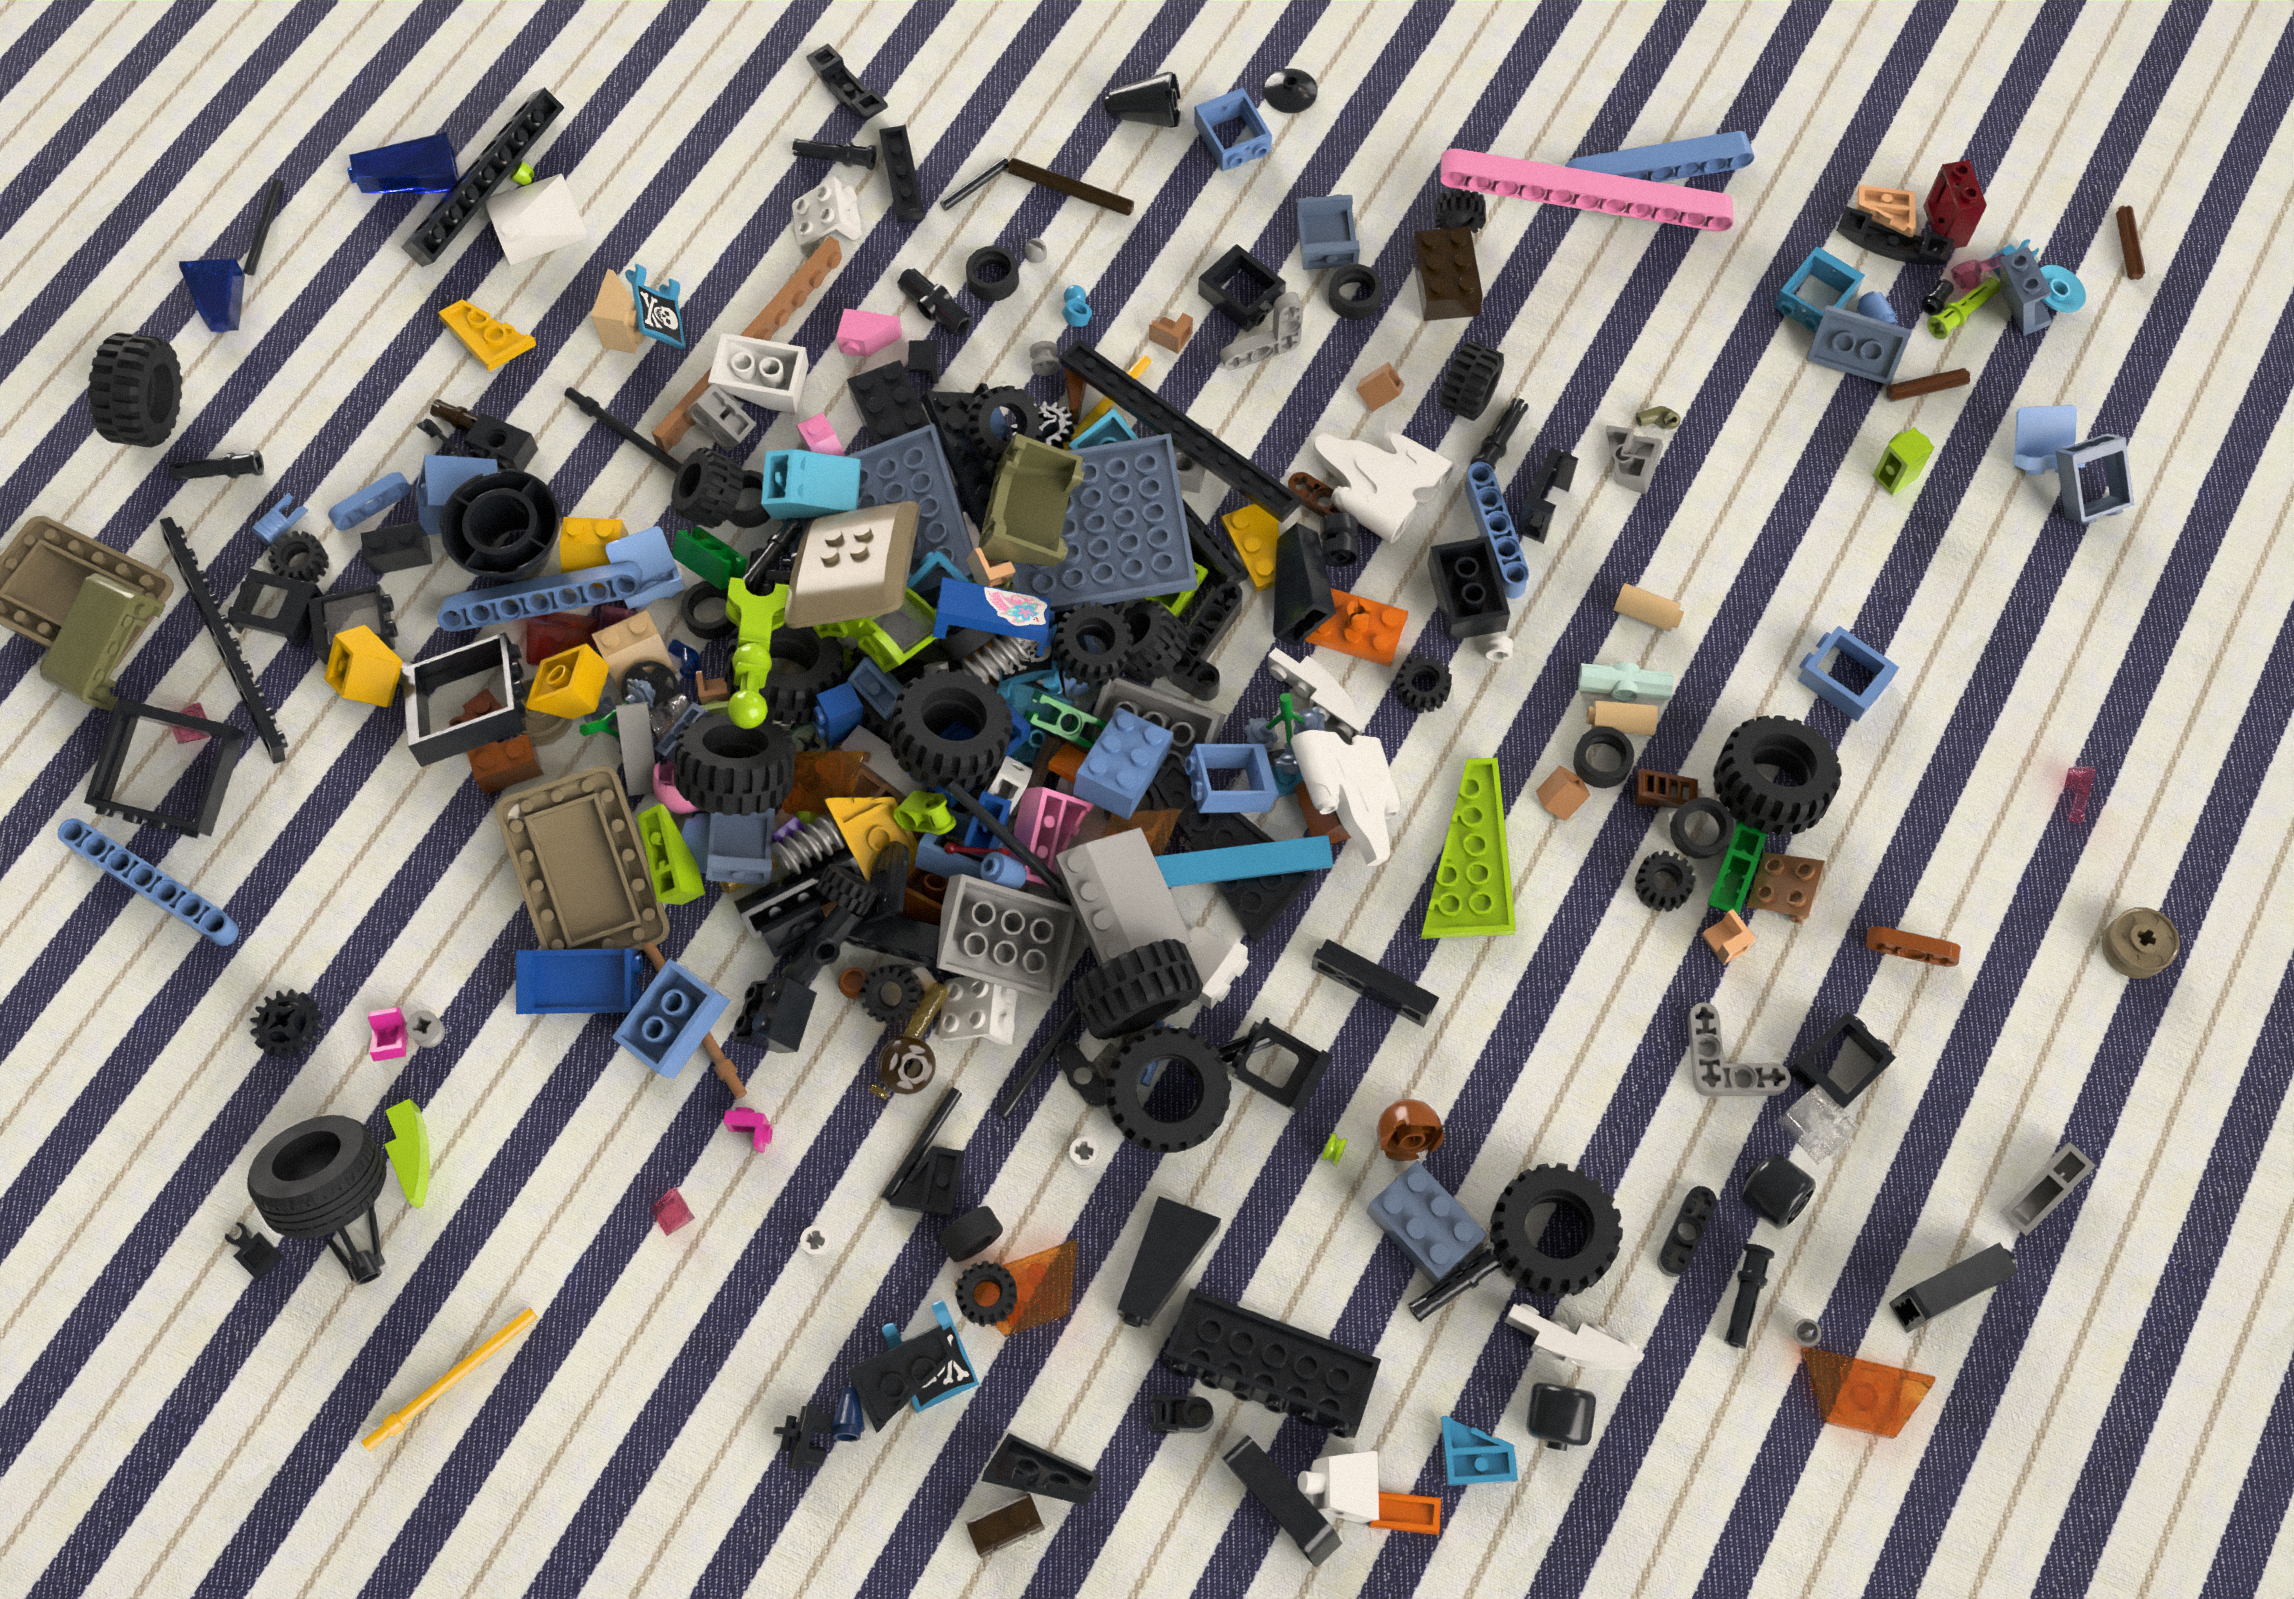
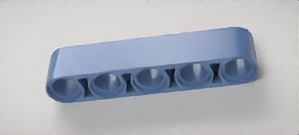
[1465,462,1529,599]

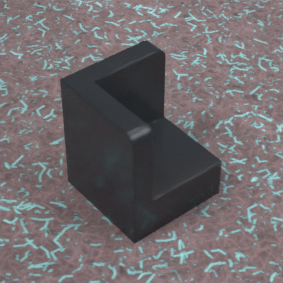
[908,340,940,383]

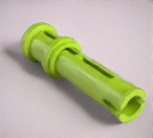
[1927,277,2002,339]

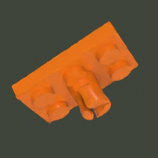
[1305,588,1409,667]

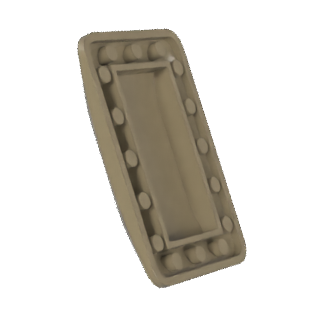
[784,501,920,629]
[0,516,174,670]
[495,765,670,951]

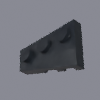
[848,1324,955,1433]
[981,1433,1101,1506]

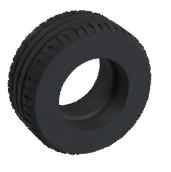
[247,1115,387,1239]

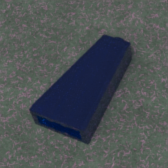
[347,132,460,193]

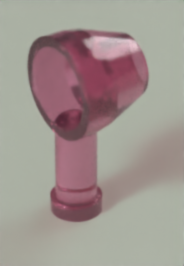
[1951,253,2005,291]
[2064,766,2096,823]

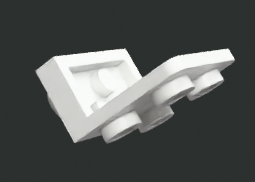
[792,177,862,247]
[1186,927,1249,1010]
[938,976,1018,1046]

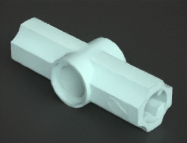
[1578,662,1674,701]

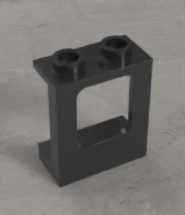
[1517,448,1579,544]
[227,568,324,649]
[1230,1017,1334,1115]

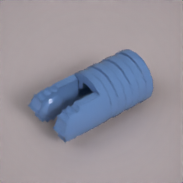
[251,493,308,547]

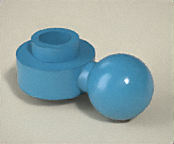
[1062,285,1092,327]

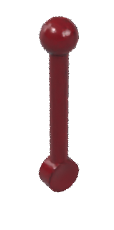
[944,842,1010,856]

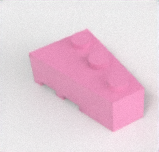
[1009,787,1094,886]

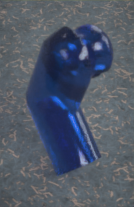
[668,639,700,678]

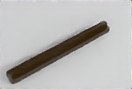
[1008,158,1134,216]

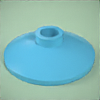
[2040,265,2086,313]

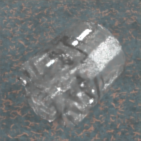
[1776,1084,1860,1165]

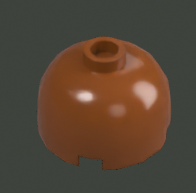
[1377,1099,1445,1161]

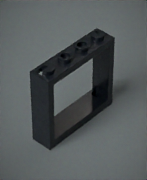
[403,632,529,767]
[84,698,246,839]

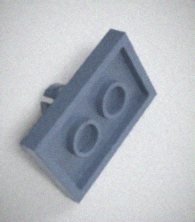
[1807,305,1912,385]

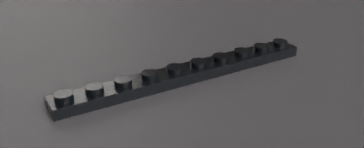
[1059,339,1302,523]
[160,517,288,764]

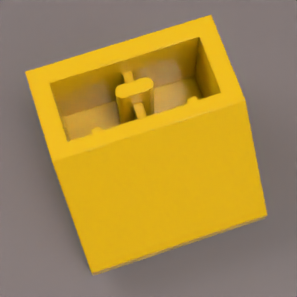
[324,625,403,708]

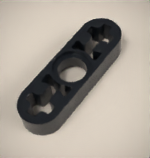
[1657,1186,1717,1277]

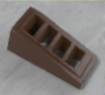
[1065,367,1087,425]
[1635,769,1698,808]

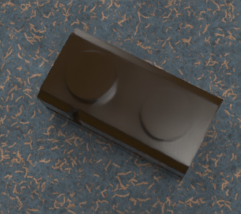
[965,1493,1045,1559]

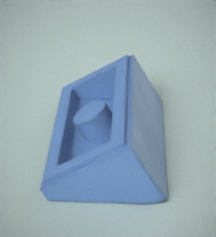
[847,656,905,721]

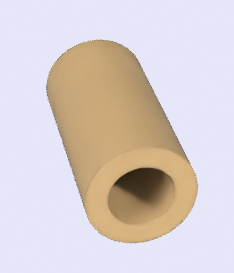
[1613,583,1684,632]
[1586,701,1658,736]

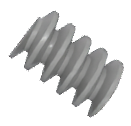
[960,634,1029,684]
[772,817,844,876]

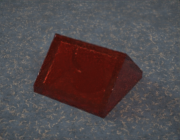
[526,612,601,666]

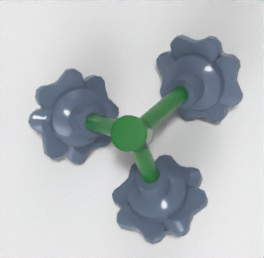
[579,678,656,755]
[1244,693,1325,774]

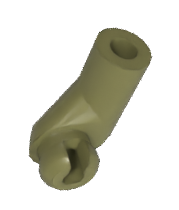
[1636,406,1681,430]

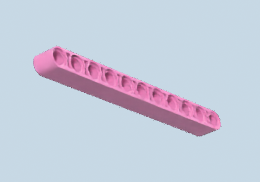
[1441,149,1733,231]

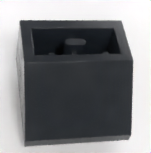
[732,978,817,1053]

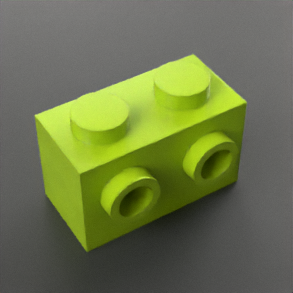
[1873,427,1935,495]

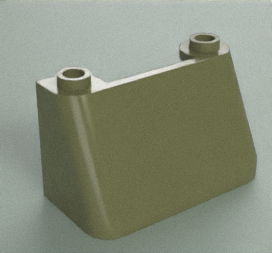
[978,433,1085,567]
[40,573,166,712]

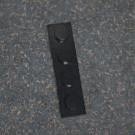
[879,125,925,223]

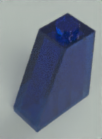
[179,258,245,333]

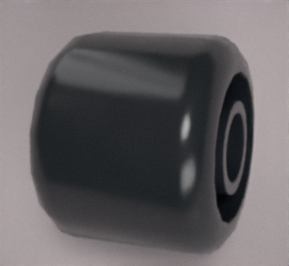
[1741,1154,1816,1229]
[1526,1382,1596,1451]

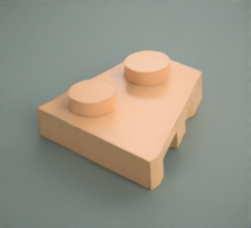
[1856,185,1916,237]

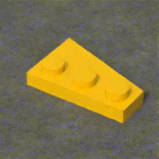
[438,299,536,372]
[1221,504,1279,593]

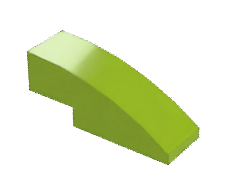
[384,1098,430,1209]

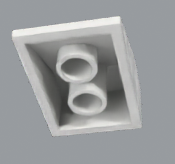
[708,333,809,414]

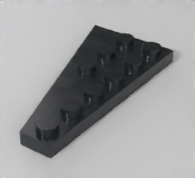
[1153,758,1316,946]

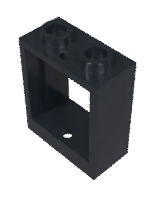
[1198,244,1286,332]
[1788,1012,1897,1117]

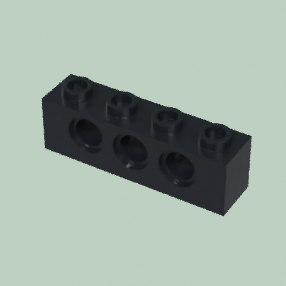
[734,846,865,940]

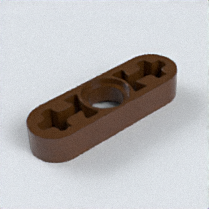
[1288,472,1360,527]

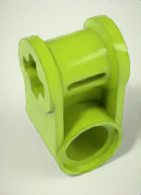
[893,790,956,835]

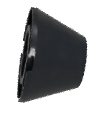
[439,469,561,583]

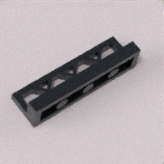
[1182,498,1249,589]
[1311,939,1440,1028]

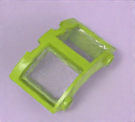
[813,587,949,673]

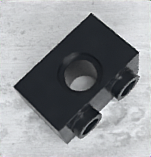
[464,413,538,471]

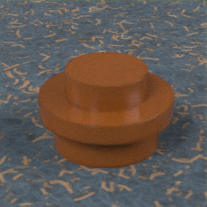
[838,967,868,999]

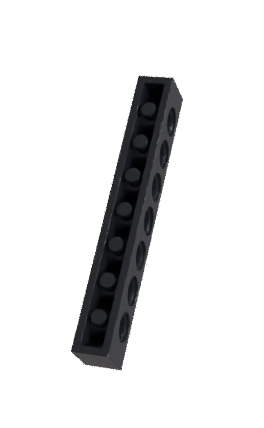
[401,87,565,267]

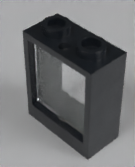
[308,584,398,665]

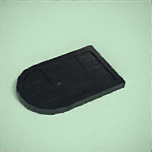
[864,841,909,924]

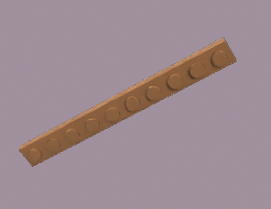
[652,236,842,453]

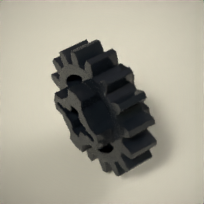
[1011,401,1075,450]
[250,989,324,1059]

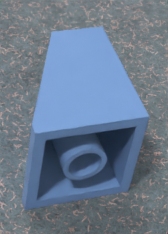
[417,454,500,535]

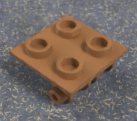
[1747,852,1825,924]

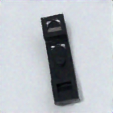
[806,43,888,121]
[1836,206,1955,265]

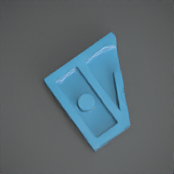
[1440,1416,1518,1486]

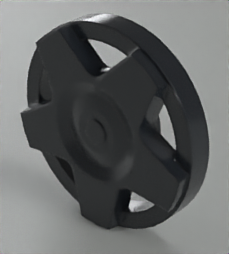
[621,661,679,718]

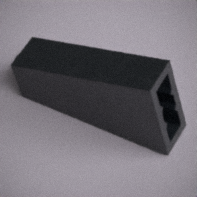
[1273,522,1336,646]
[1117,1196,1221,1328]
[1889,1242,2019,1333]

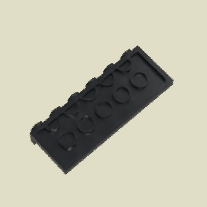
[921,383,1011,536]
[1163,1288,1381,1438]

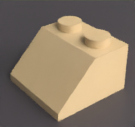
[591,269,645,354]
[592,610,677,696]

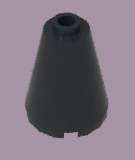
[1105,72,1181,128]

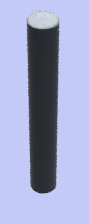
[940,157,1009,211]

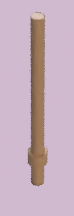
[643,941,747,1099]

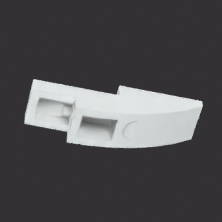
[1268,647,1363,740]
[1505,1304,1645,1369]

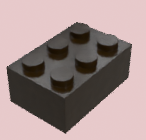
[1412,227,1483,321]

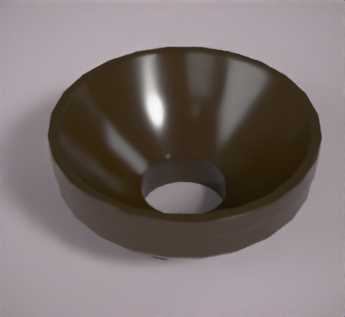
[877,1035,936,1095]

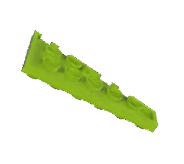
[1420,757,1516,939]

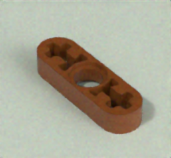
[1865,926,1961,967]

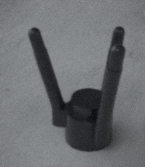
[327,1203,386,1285]

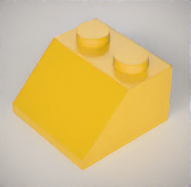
[559,517,629,587]
[526,644,610,719]

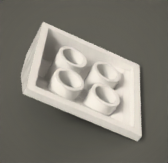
[485,173,589,266]

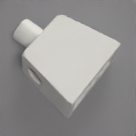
[985,756,1033,816]
[1298,1451,1379,1523]

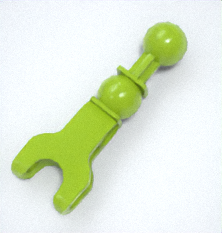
[725,577,789,729]

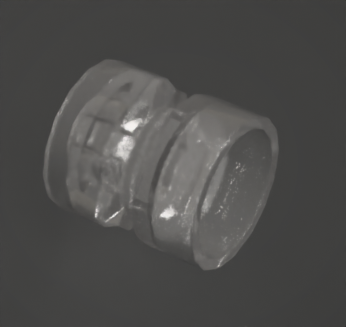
[649,693,690,741]

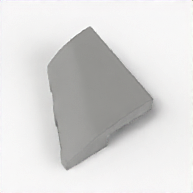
[1606,425,1663,495]

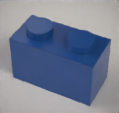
[812,681,863,747]

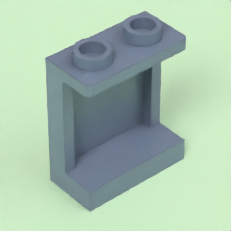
[1296,194,1360,270]
[2000,247,2051,336]
[705,808,775,885]

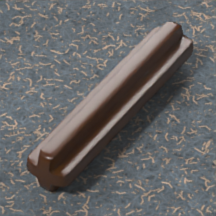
[2116,205,2146,280]
[1886,368,1970,402]

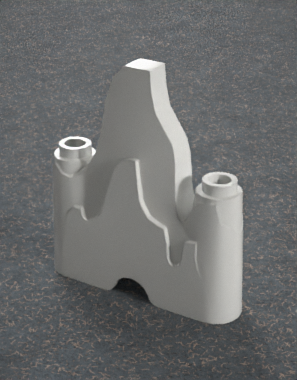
[1313,431,1455,544]
[1290,730,1400,866]

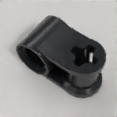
[1149,1394,1215,1434]

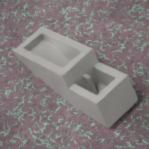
[616,702,656,796]
[839,725,929,798]
[2000,1142,2096,1236]

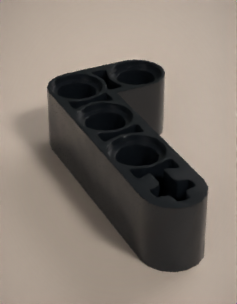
[1168,582,1243,701]
[844,914,958,979]
[1222,1435,1342,1568]

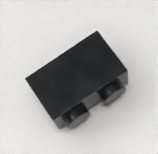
[361,522,433,575]

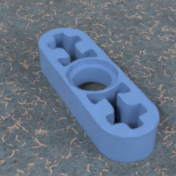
[328,472,411,531]

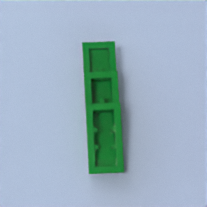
[1707,818,1767,914]

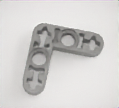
[1219,292,1303,370]
[1687,1002,1791,1097]

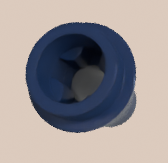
[831,1387,865,1442]

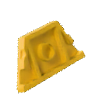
[824,797,918,882]

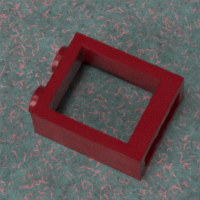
[1923,160,1987,249]

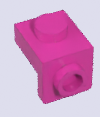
[368,1007,408,1062]
[723,1107,773,1153]

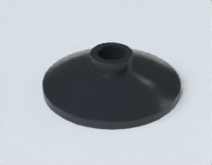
[1264,68,1318,113]

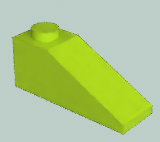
[637,804,705,905]

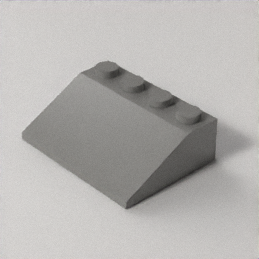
[1083,675,1226,783]
[1054,827,1192,966]
[936,874,1077,1001]

